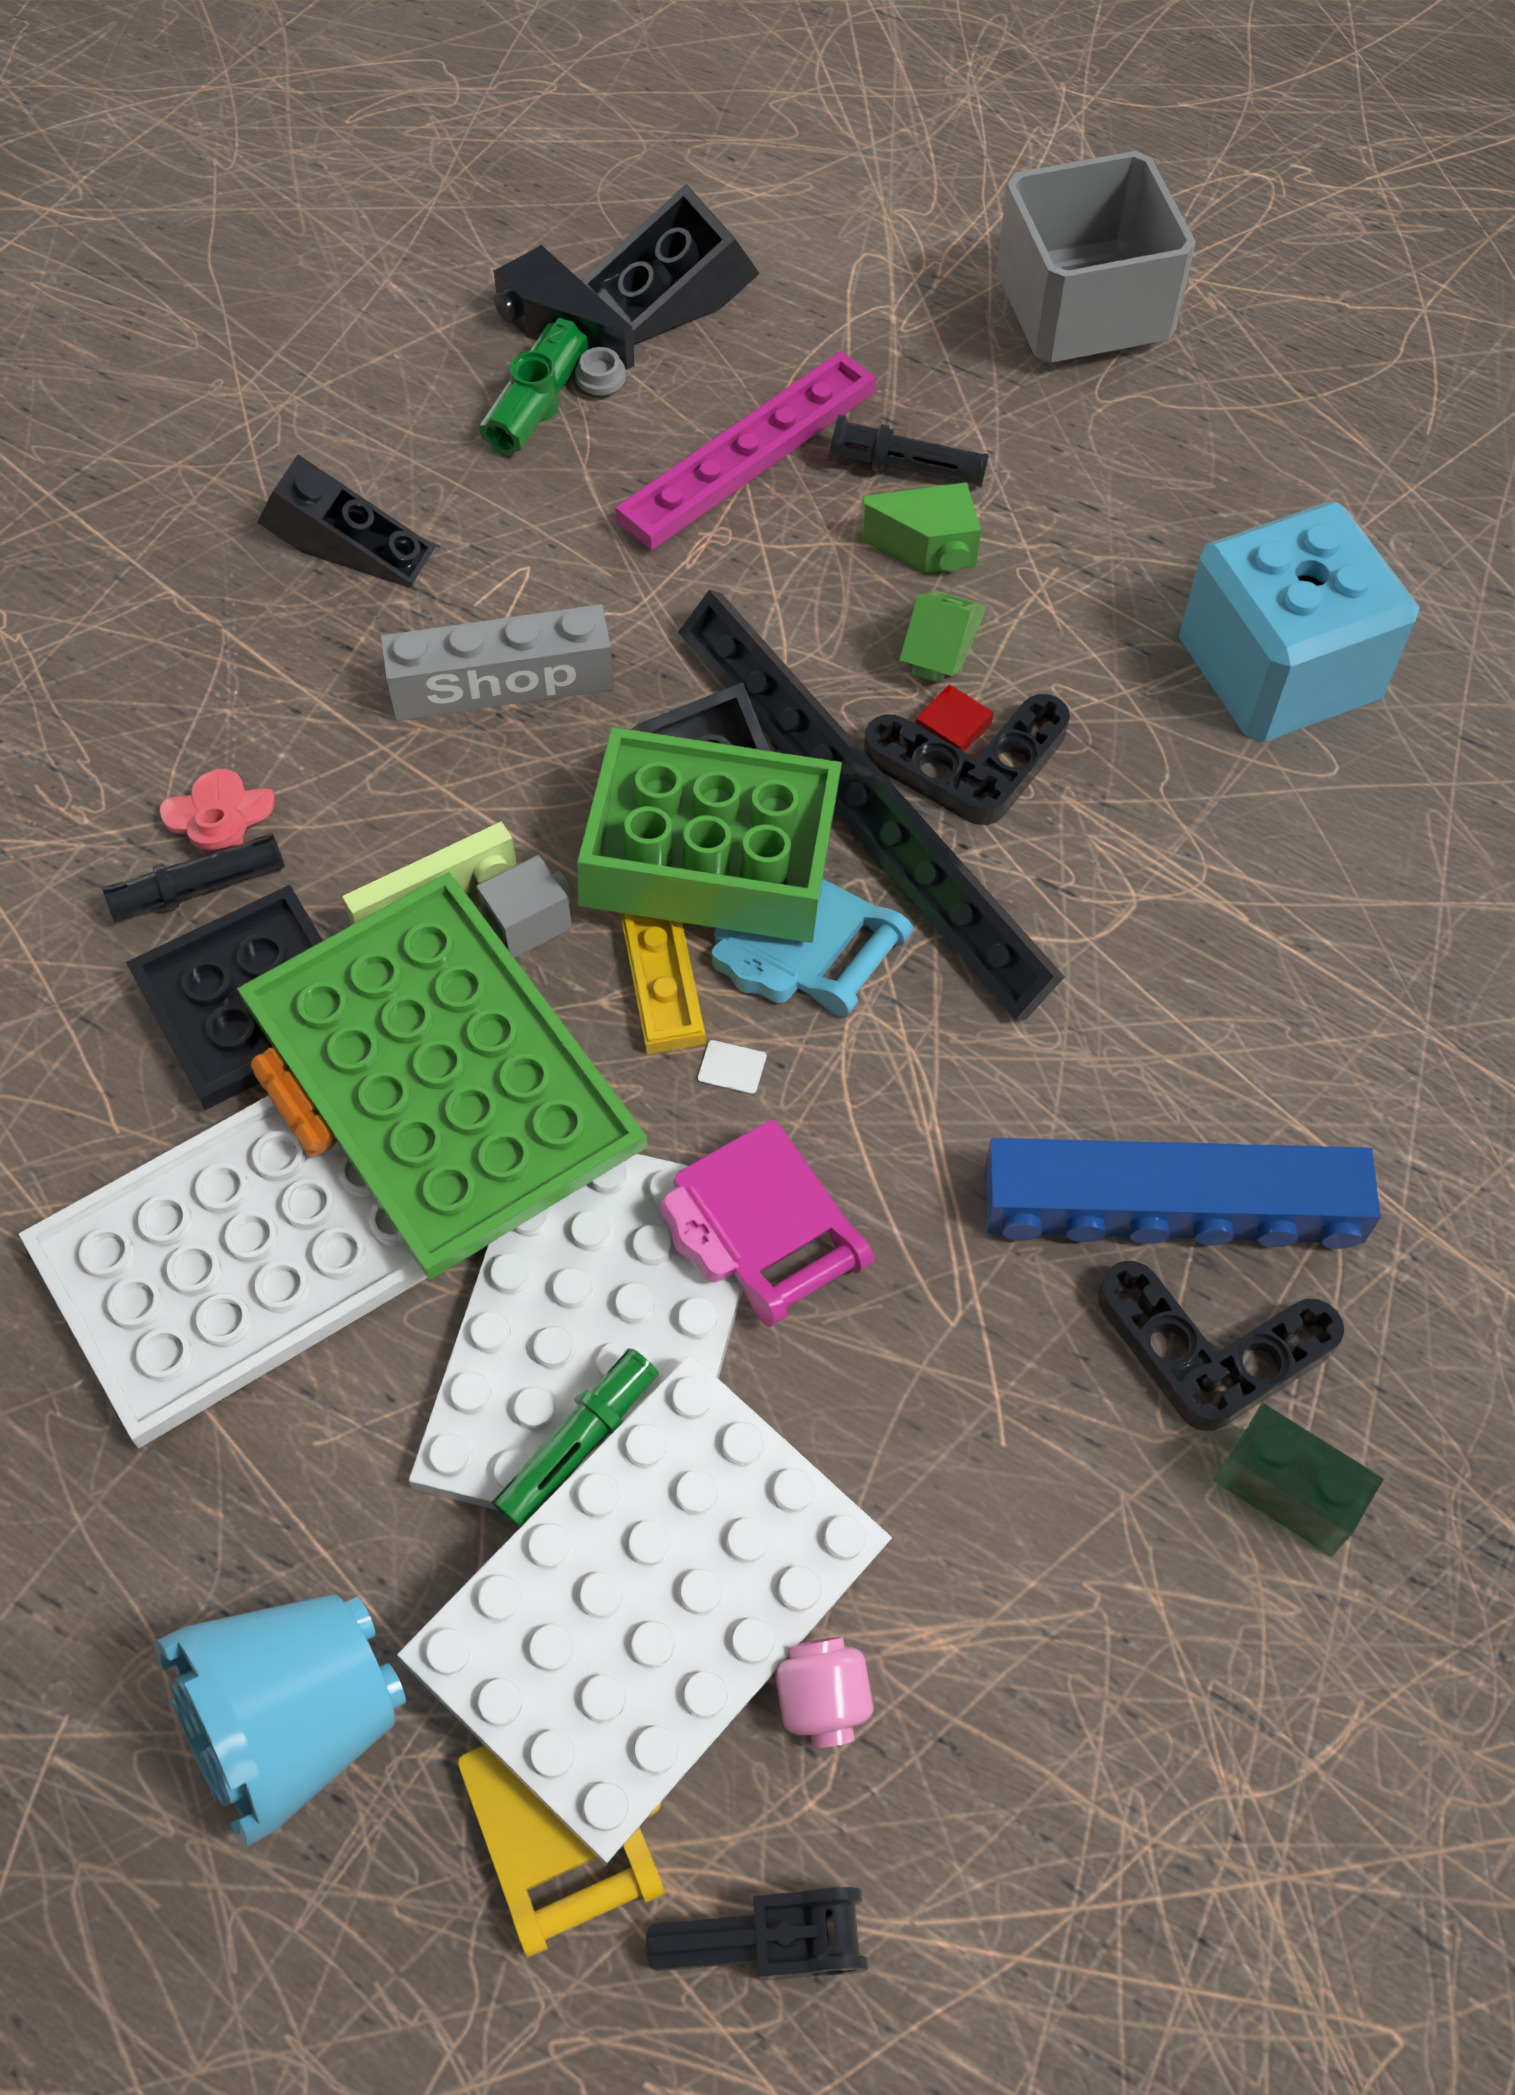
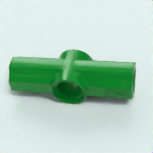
[479,318,588,456]

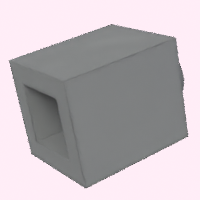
[477,855,575,958]

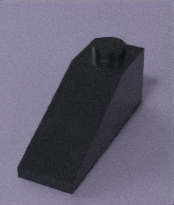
[493,245,635,370]

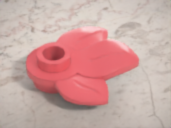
[160,769,275,855]

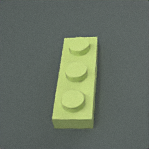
[342,821,517,925]

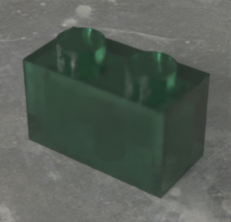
[1214,1402,1384,1557]

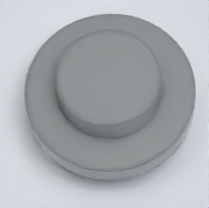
[575,347,626,395]

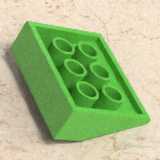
[577,727,842,943]

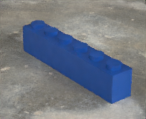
[985,1138,1381,1249]

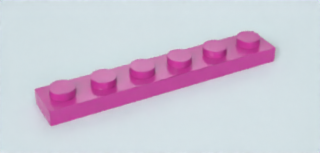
[615,351,876,551]

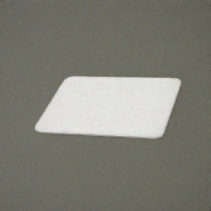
[698,1040,767,1094]

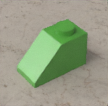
[860,482,981,573]
[899,591,987,682]

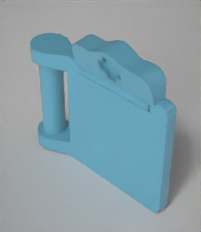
[712,879,914,1018]

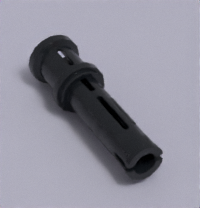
[829,415,989,488]

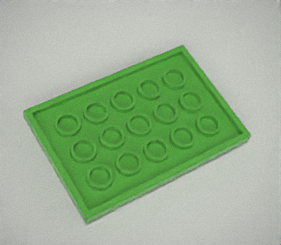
[237,872,648,1281]

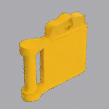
[458,1746,666,1958]

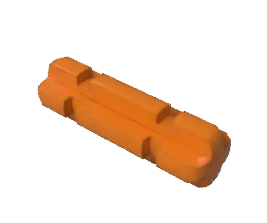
[251,1048,336,1157]

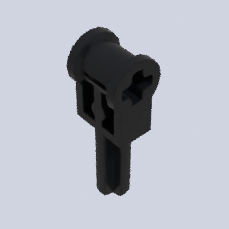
[646,1887,868,1981]

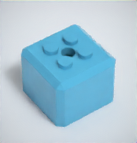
[1178,502,1420,742]

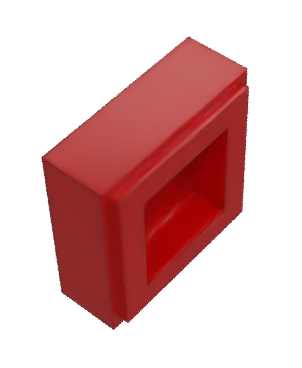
[915,684,994,752]

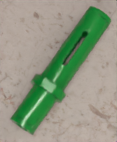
[491,1348,659,1529]

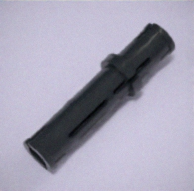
[102,832,285,923]

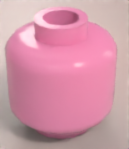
[775,1636,874,1748]

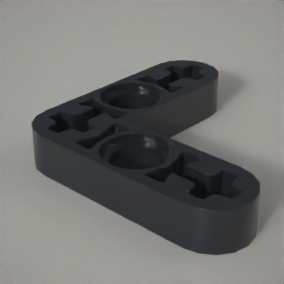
[864,694,1070,825]
[1098,1261,1344,1431]

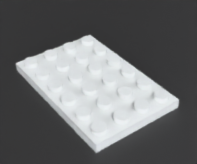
[19,1096,427,1448]
[409,1154,743,1510]
[397,1353,892,1865]

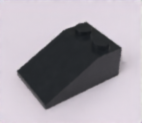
[581,184,760,344]

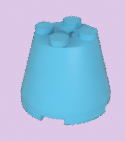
[154,1594,406,1848]

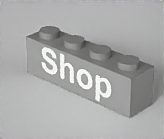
[381,604,614,721]

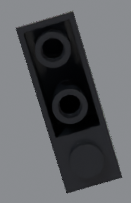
[257,454,436,588]

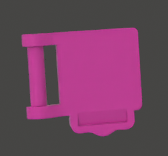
[659,1120,875,1327]

